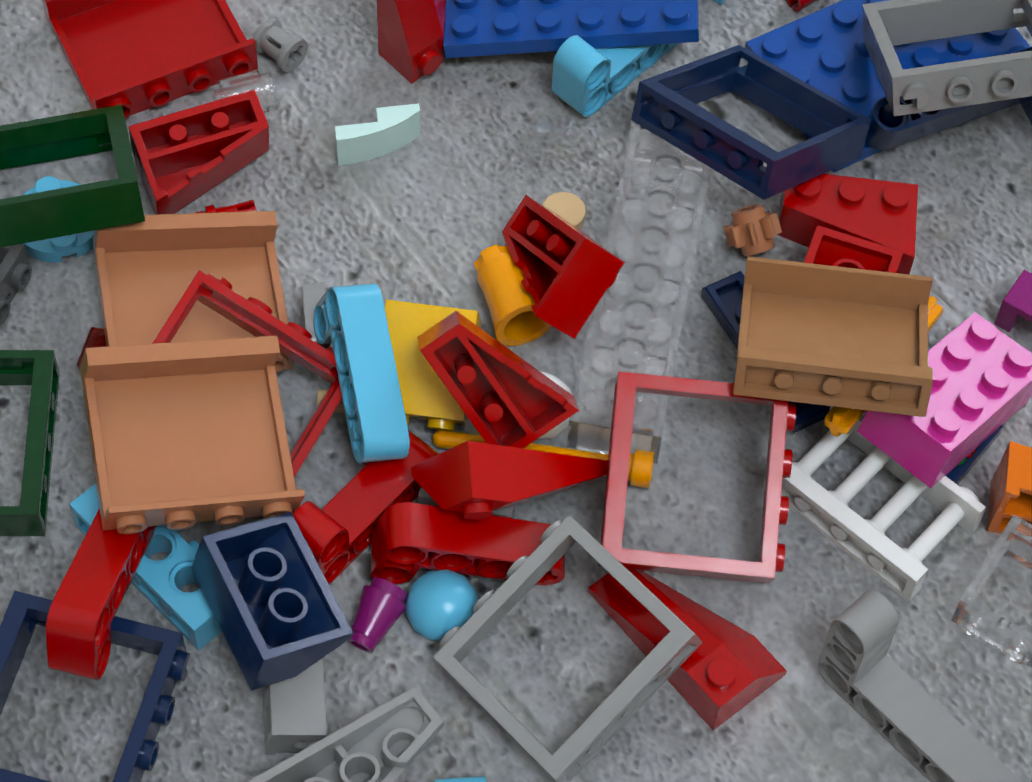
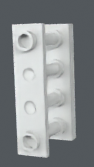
[763,406,986,602]

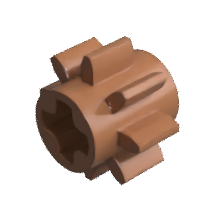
[723,204,782,256]

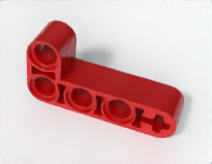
[292,430,439,584]
[371,502,565,585]
[46,508,157,681]

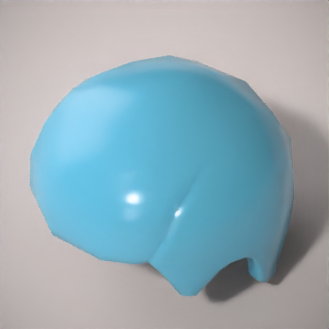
[405,569,480,641]

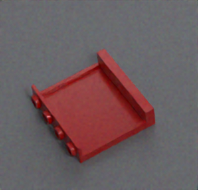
[42,0,258,119]

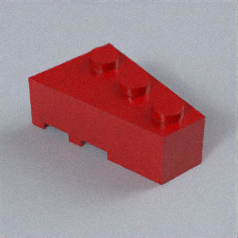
[502,195,625,339]

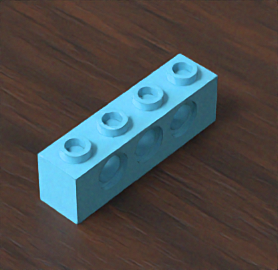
[69,483,222,651]

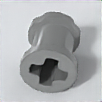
[253,18,308,72]

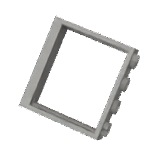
[862,0,1032,116]
[433,515,703,782]

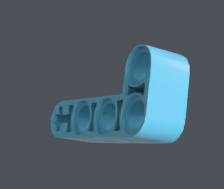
[552,35,678,117]
[314,283,410,463]

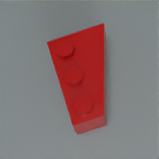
[129,89,269,215]
[777,174,918,275]
[417,311,579,448]

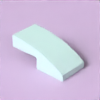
[335,103,420,166]

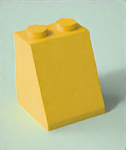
[385,299,482,431]

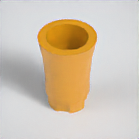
[474,244,551,346]

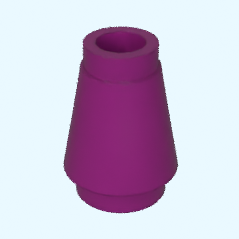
[348,577,408,653]

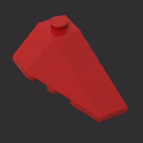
[377,0,446,84]
[411,441,608,520]
[588,569,787,731]

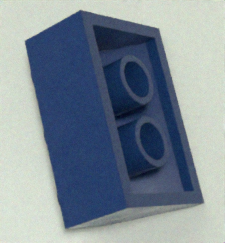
[191,512,353,691]

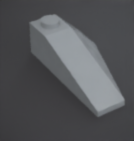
[247,686,444,782]

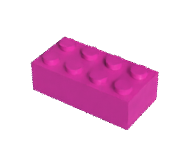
[857,312,1032,488]

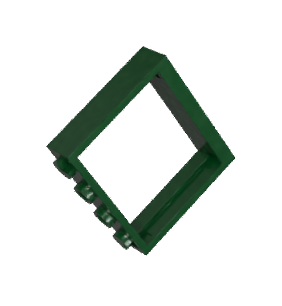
[0,104,145,248]
[0,350,60,536]

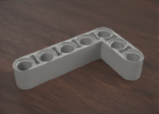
[818,589,1022,782]

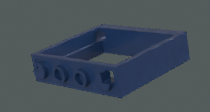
[631,45,871,200]
[0,591,191,782]

